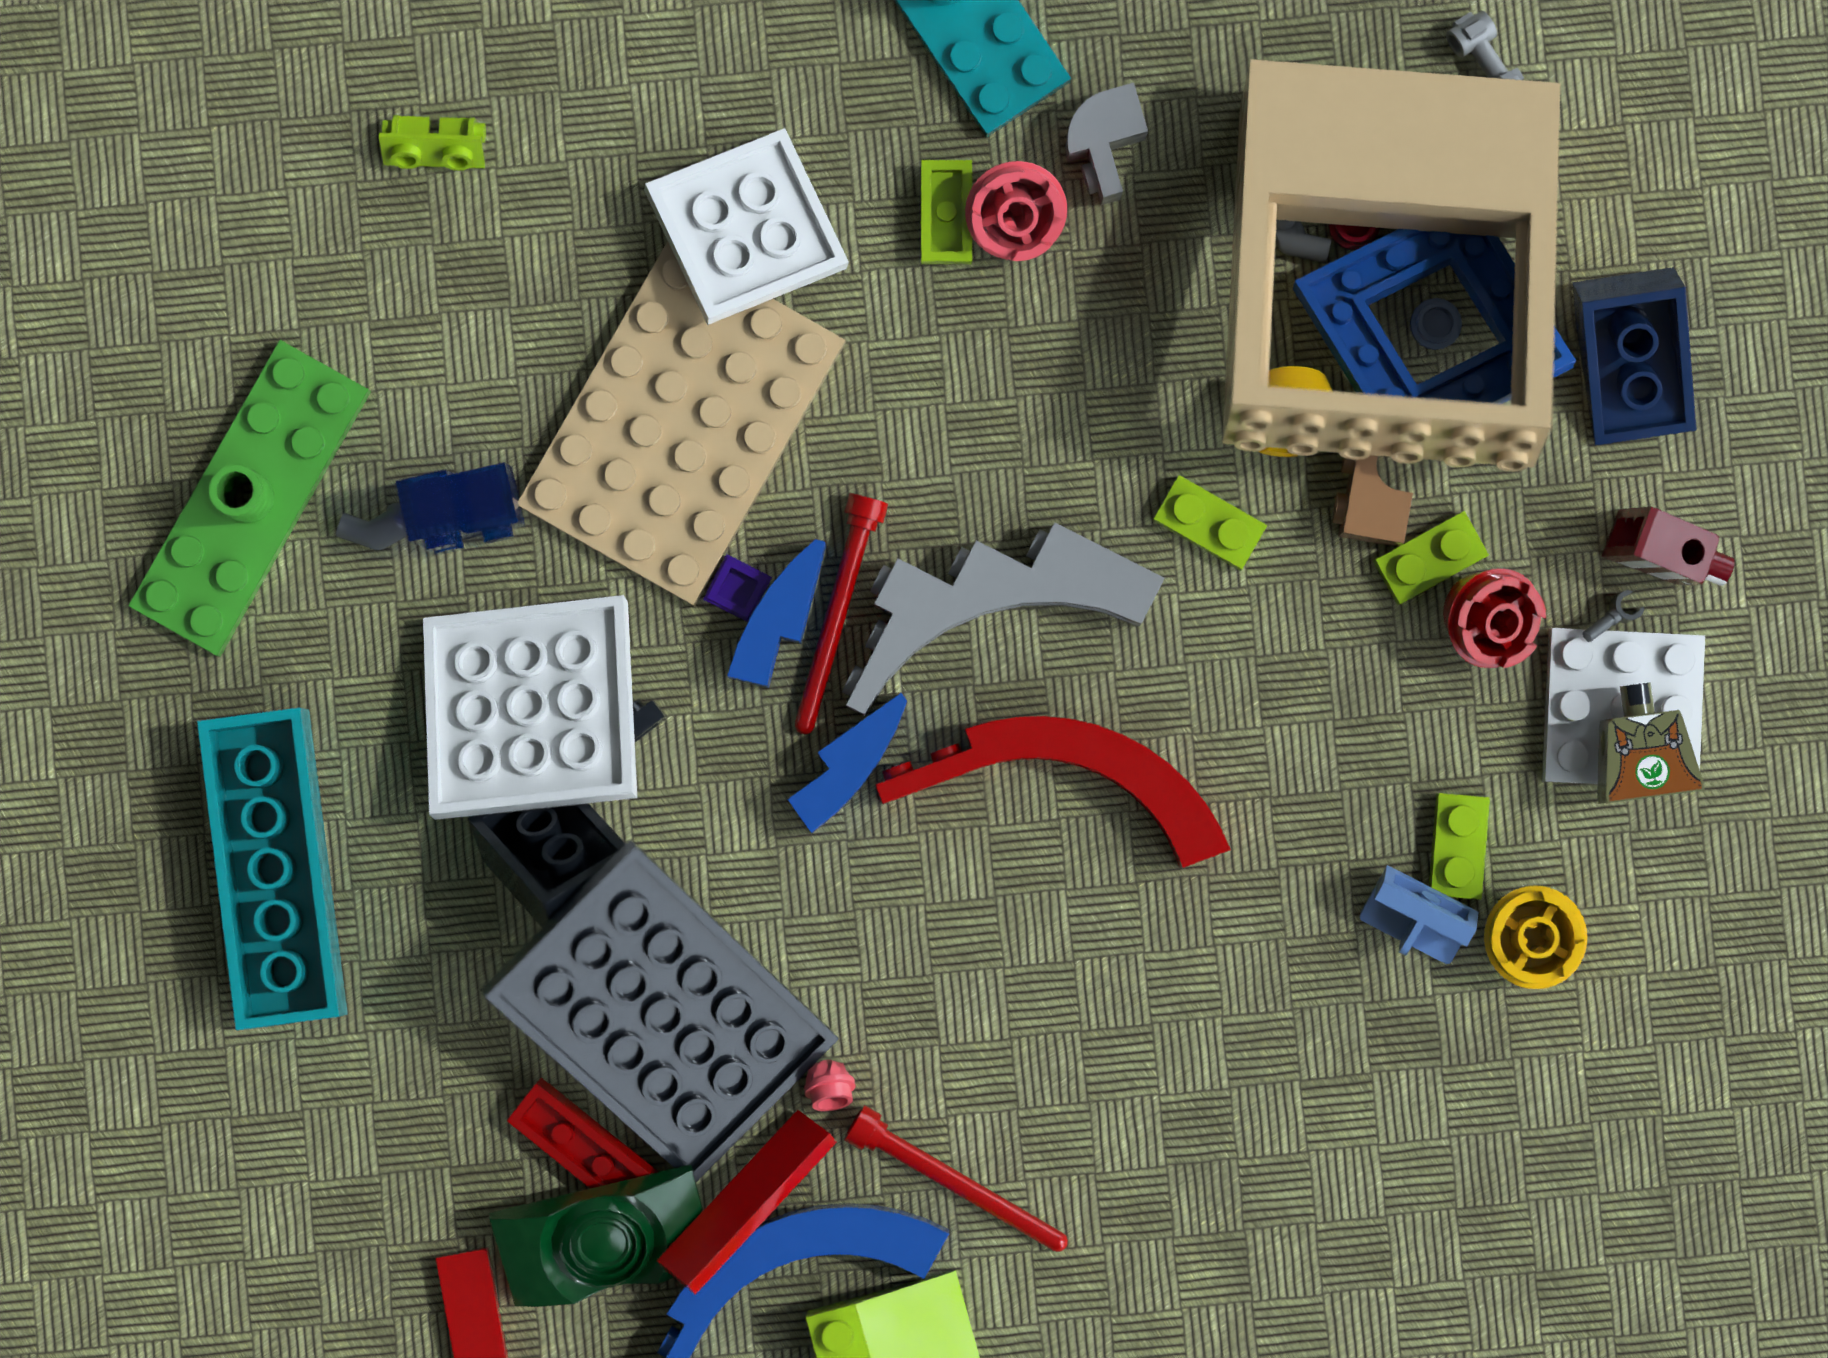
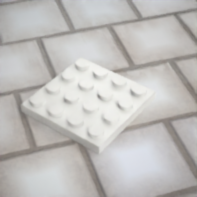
[423,595,637,820]

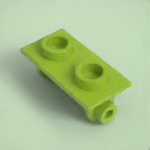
[379,115,486,171]

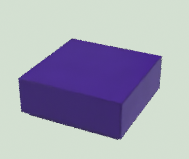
[703,554,773,623]

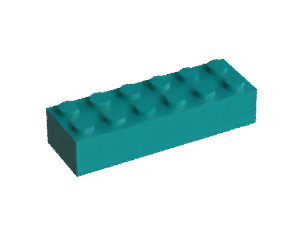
[197,707,348,1031]

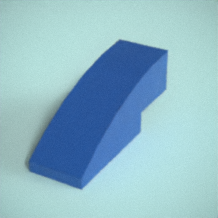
[727,539,826,688]
[787,693,907,833]

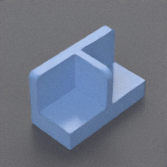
[1360,865,1479,964]

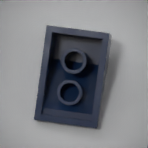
[1572,267,1697,446]

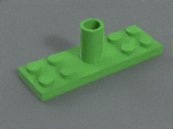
[128,340,371,657]

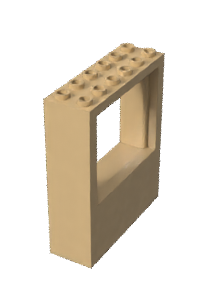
[1222,59,1560,472]

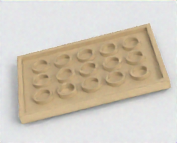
[516,241,846,607]

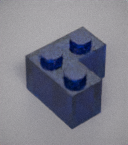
[395,462,525,555]

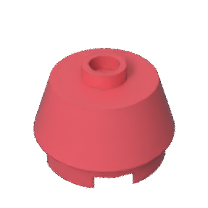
[965,161,1067,261]

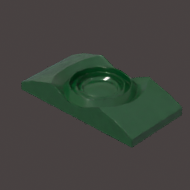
[489,1164,703,1307]

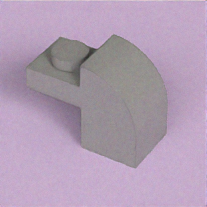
[1065,82,1148,205]

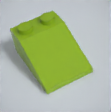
[806,1270,980,1358]

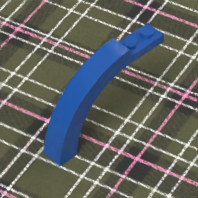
[657,1203,949,1358]

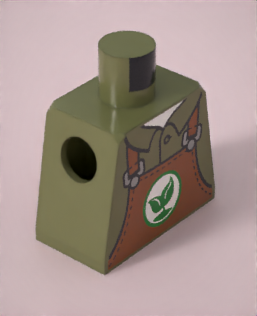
[1597,682,1705,804]

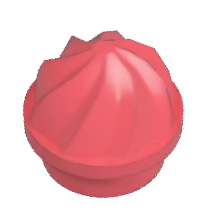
[804,1059,856,1111]

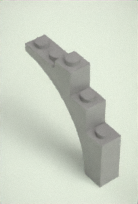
[842,522,1165,716]

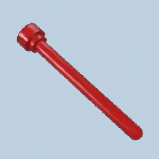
[794,493,889,735]
[844,1105,1068,1252]

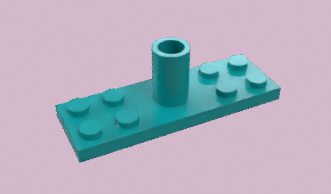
[894,0,1071,138]

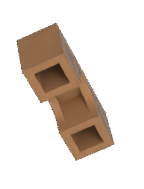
[1332,392,1413,547]

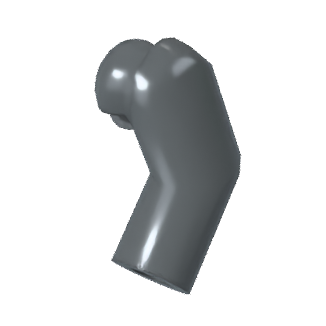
[1275,220,1332,264]
[336,503,413,550]

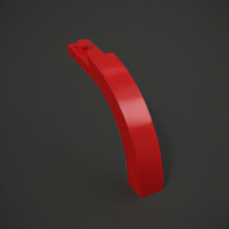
[875,716,1231,868]

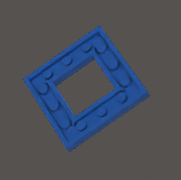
[1292,229,1576,404]

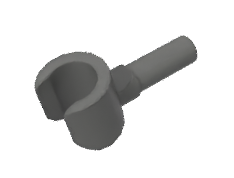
[1582,590,1644,642]

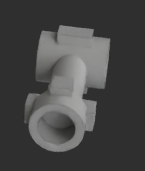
[1446,11,1524,80]

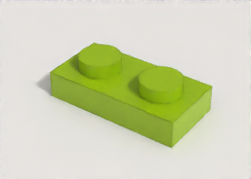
[921,160,972,264]
[1152,475,1268,571]
[1373,511,1489,605]
[1429,793,1490,900]

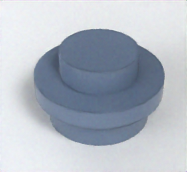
[1410,298,1462,350]

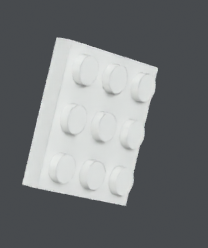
[644,128,849,325]
[1542,628,1705,784]

